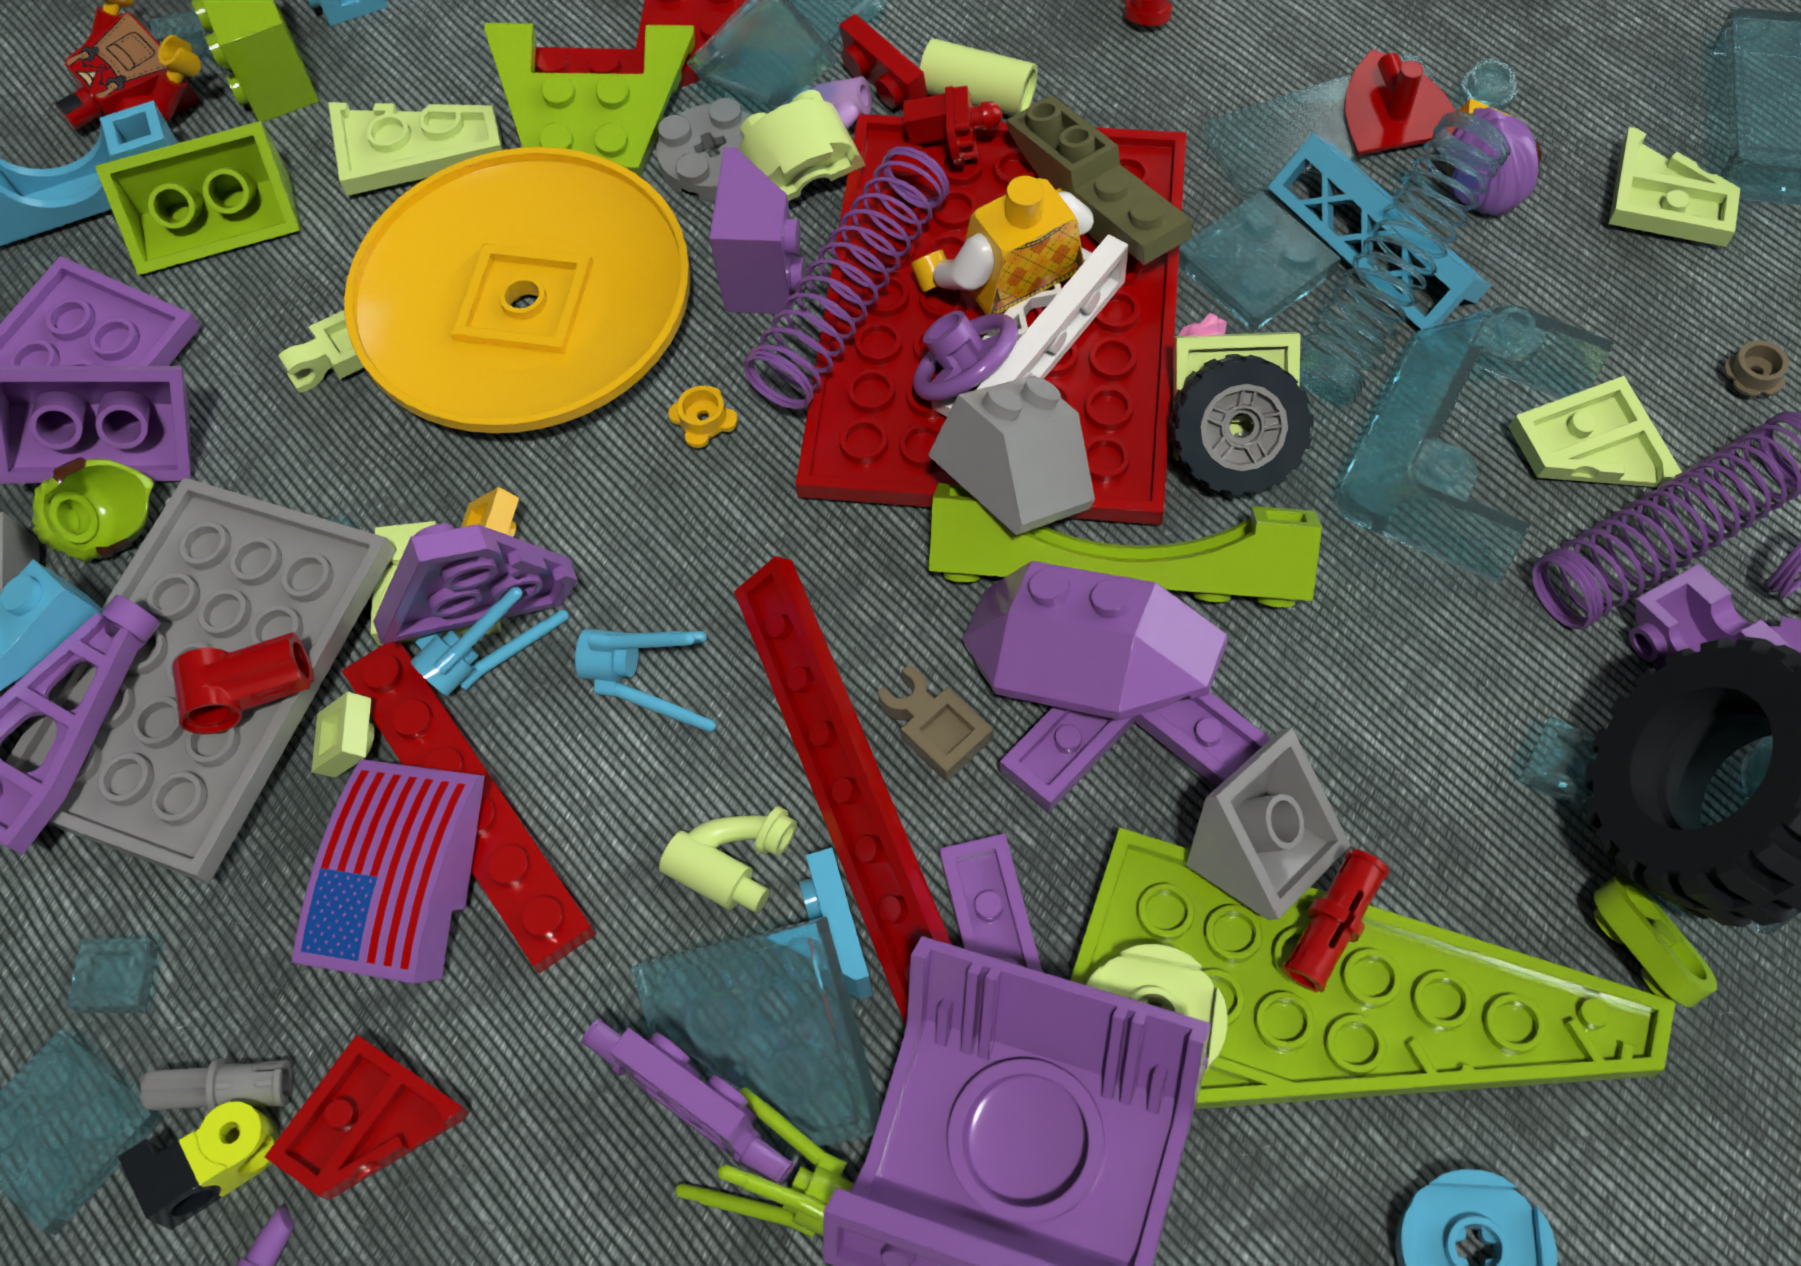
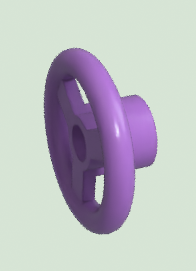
[913,310,1018,401]

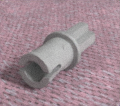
[140,1058,292,1113]

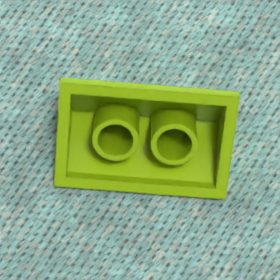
[95,121,301,275]

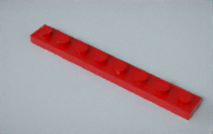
[734,556,952,1026]

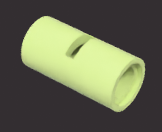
[920,38,1038,116]

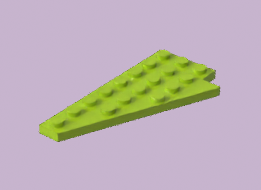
[1070,827,1676,1109]

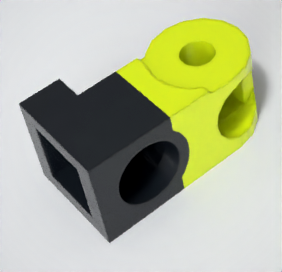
[118,1101,279,1230]

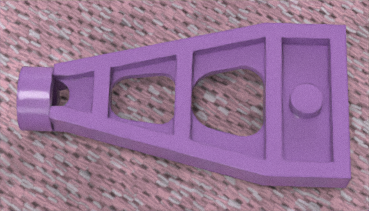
[0,594,161,855]

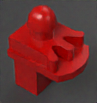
[903,85,1003,166]

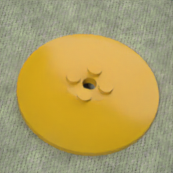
[344,147,691,433]

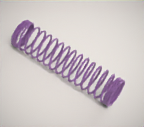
[1532,411,1801,630]

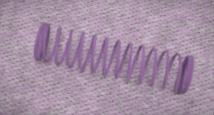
[743,146,949,409]

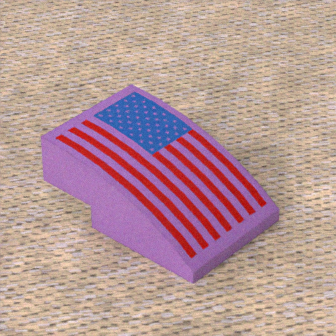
[291,759,485,984]

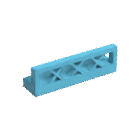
[1268,133,1492,335]

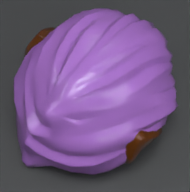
[1442,107,1542,216]

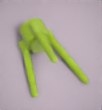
[675,1088,854,1238]

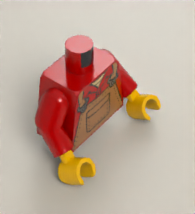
[54,0,201,131]

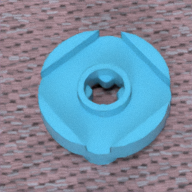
[1395,1169,1557,1266]

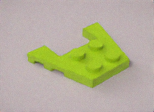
[484,23,695,177]

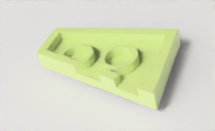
[328,102,504,196]

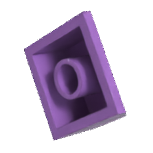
[709,147,806,314]

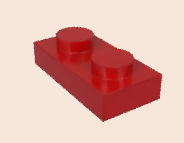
[839,13,928,112]

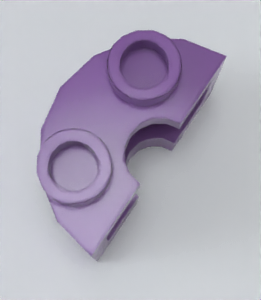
[1629,563,1796,669]

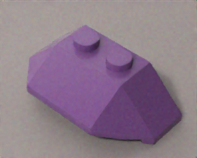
[962,561,1228,720]

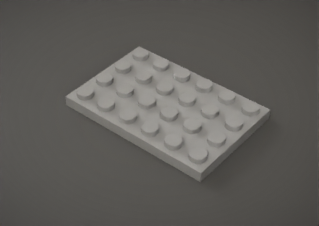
[6,477,396,884]

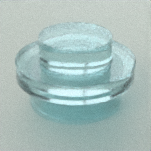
[1460,59,1518,111]

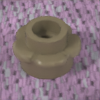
[1724,340,1789,397]

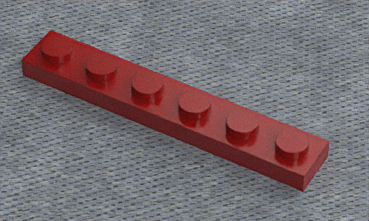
[342,641,597,974]

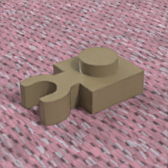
[878,665,994,781]

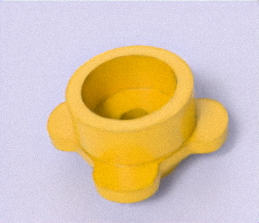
[668,386,738,448]

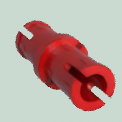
[1281,849,1389,993]

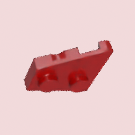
[264,1034,469,1201]

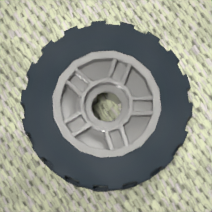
[1169,354,1314,496]

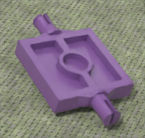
[581,1018,795,1185]

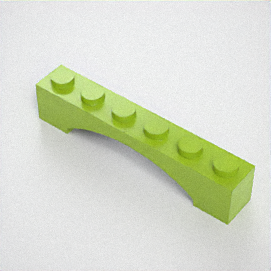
[929,483,1322,607]

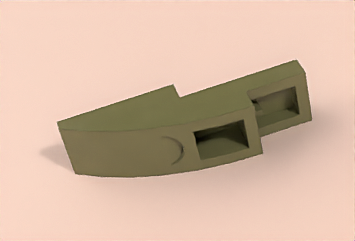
[1006,95,1192,265]

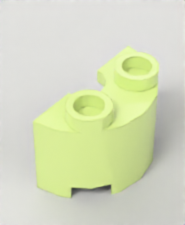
[739,90,866,201]

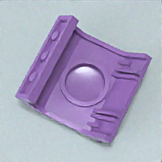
[823,936,1211,1266]

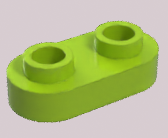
[1593,874,1717,1008]

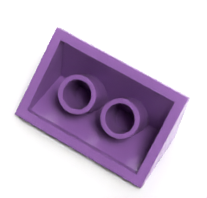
[0,366,191,484]

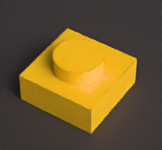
[461,487,519,537]

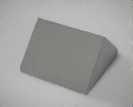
[1186,727,1351,920]

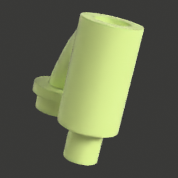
[659,806,797,913]

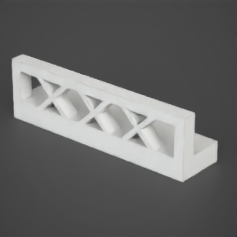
[931,234,1128,417]

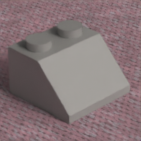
[928,375,1095,535]

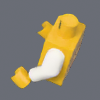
[911,176,1094,315]

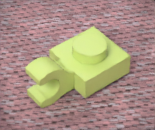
[278,310,364,393]

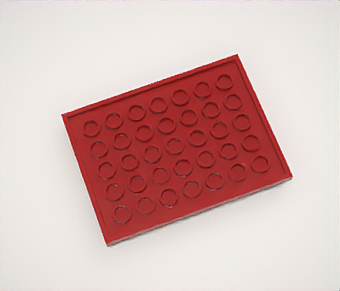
[795,114,1187,525]

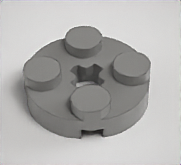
[656,97,751,202]

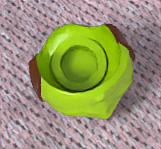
[31,457,154,563]

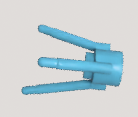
[410,587,569,696]
[575,628,716,732]

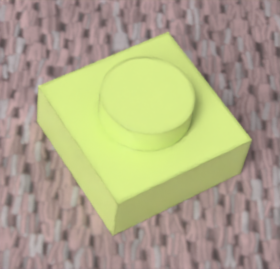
[311,692,374,778]

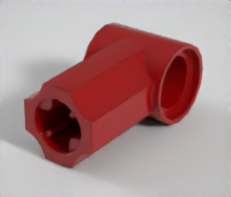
[172,632,315,734]

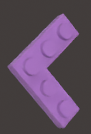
[1000,692,1271,813]

